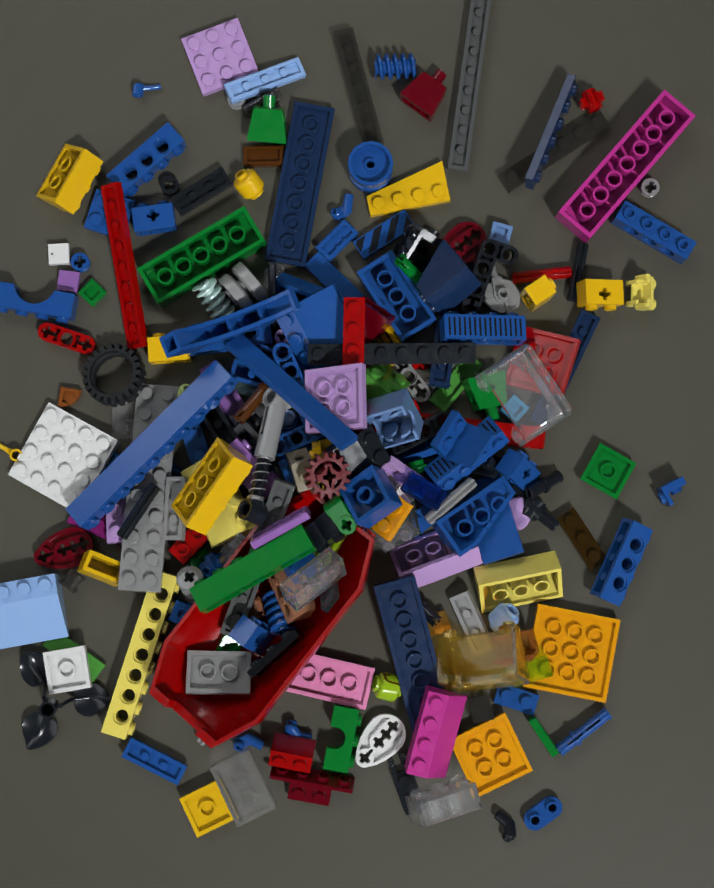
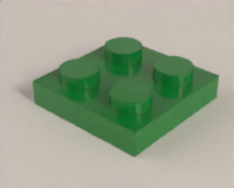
[579,443,637,500]

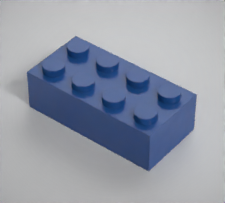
[356,250,437,343]

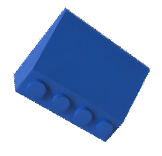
[277,284,365,373]

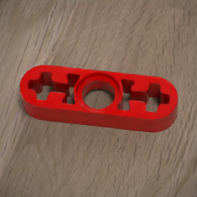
[38,322,97,355]

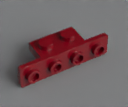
[269,766,355,806]

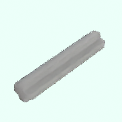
[424,477,477,525]

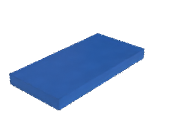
[464,472,525,565]

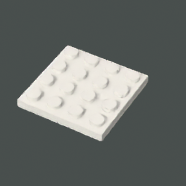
[8,402,120,508]

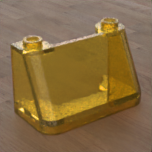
[437,621,530,692]

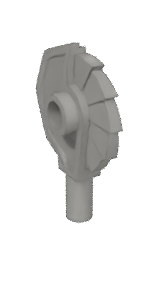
[484,265,520,314]

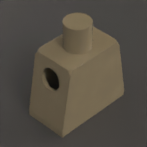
[285,447,319,493]

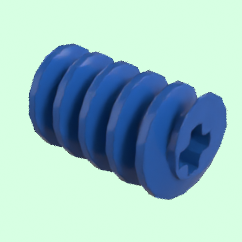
[375,53,416,80]
[262,590,297,636]

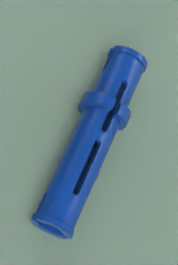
[555,707,612,757]

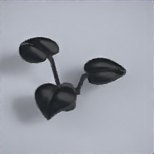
[20,651,111,750]

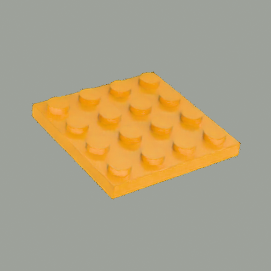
[522,603,621,703]

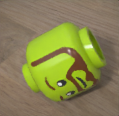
[371,672,402,702]

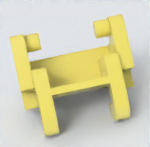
[626,274,656,311]

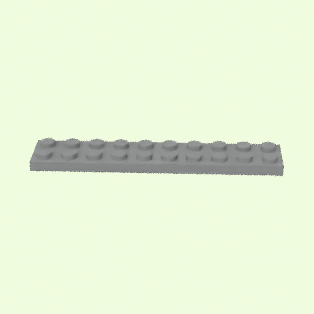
[118,384,179,593]

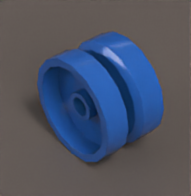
[348,141,393,193]

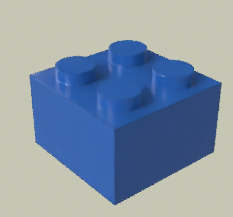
[339,465,403,528]

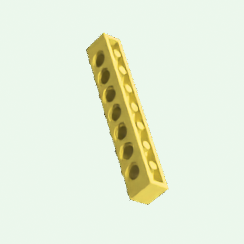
[101,571,180,740]

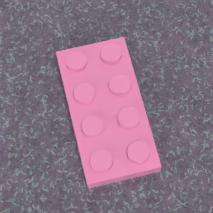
[286,654,375,710]

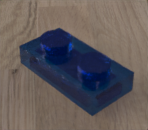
[400,471,447,511]

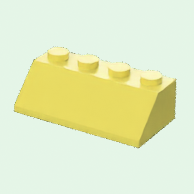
[181,460,255,548]
[473,551,563,613]

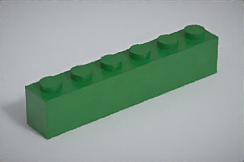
[189,524,318,614]

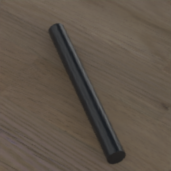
[268,262,277,343]

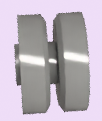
[218,262,268,309]

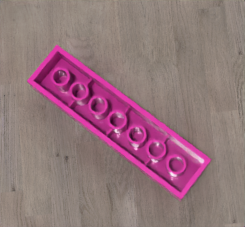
[555,89,696,243]

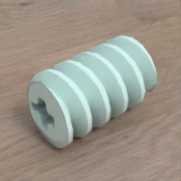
[192,278,235,318]

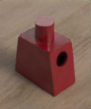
[400,69,447,122]
[361,296,396,343]

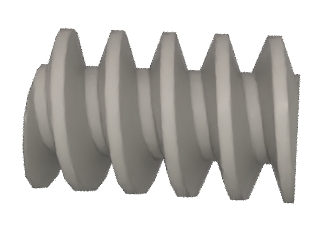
[176,566,205,605]

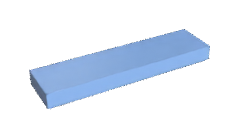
[223,57,306,105]

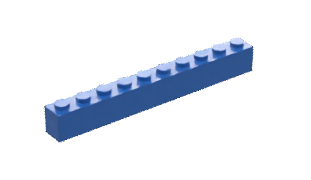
[65,360,238,530]

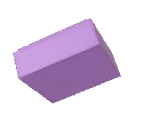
[57,270,81,294]

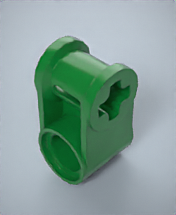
[323,493,361,535]

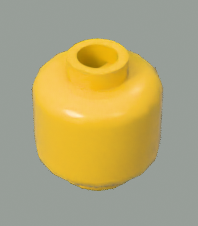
[234,169,264,200]

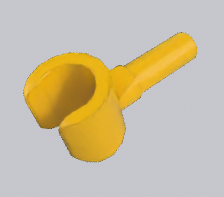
[0,443,22,461]

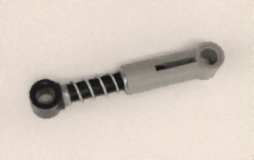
[237,387,290,525]

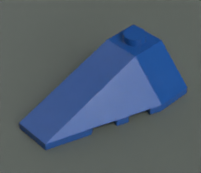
[432,476,516,557]

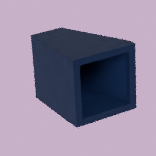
[416,239,482,315]

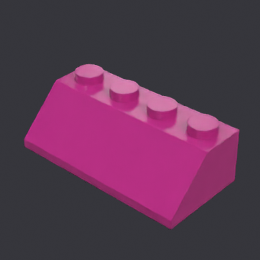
[404,685,467,779]

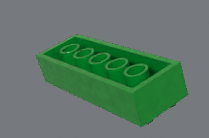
[137,206,267,308]

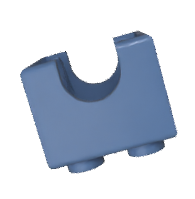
[367,388,424,449]

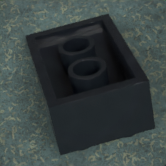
[313,424,391,495]

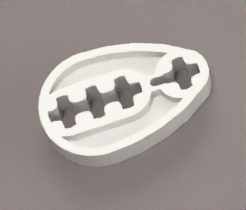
[355,713,406,768]

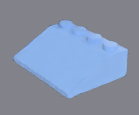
[0,573,69,649]

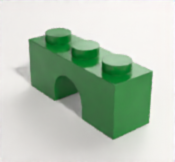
[323,703,363,773]

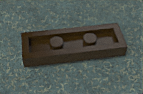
[556,507,606,571]

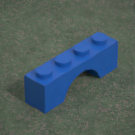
[0,281,79,324]

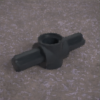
[511,485,559,531]

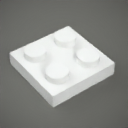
[43,645,93,695]

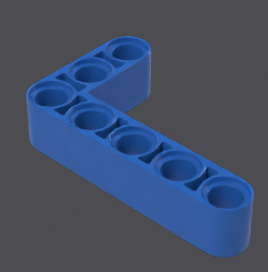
[272,342,324,456]

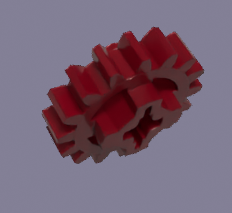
[303,451,351,499]

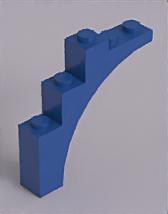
[159,288,301,358]

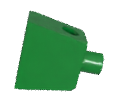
[247,94,287,144]
[462,370,507,420]

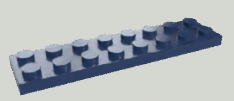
[265,101,335,268]
[373,574,445,733]

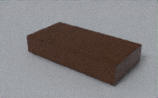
[243,145,284,168]

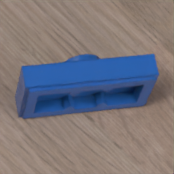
[315,219,359,262]

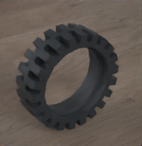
[82,344,146,407]

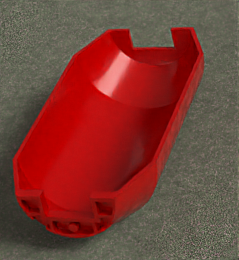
[149,490,376,748]

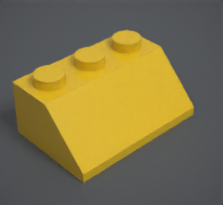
[36,143,103,215]

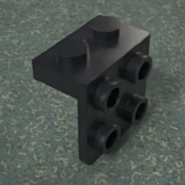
[393,221,443,260]

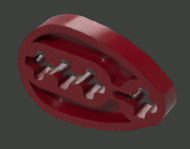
[437,222,487,265]
[34,527,95,569]

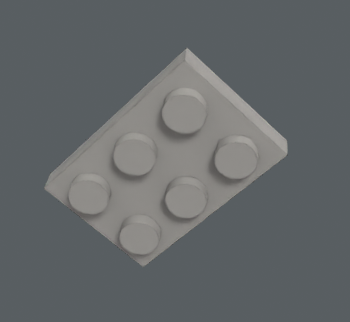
[186,650,251,695]

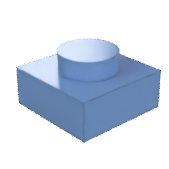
[489,221,513,245]

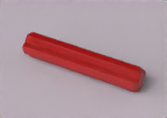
[511,266,572,284]

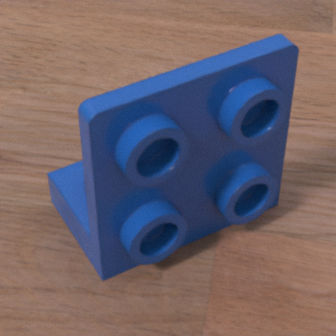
[430,410,494,469]

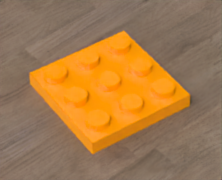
[453,712,533,798]

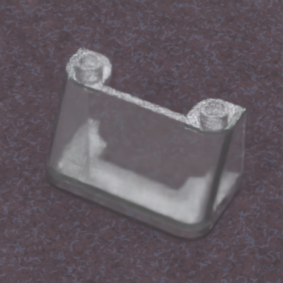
[475,344,572,447]

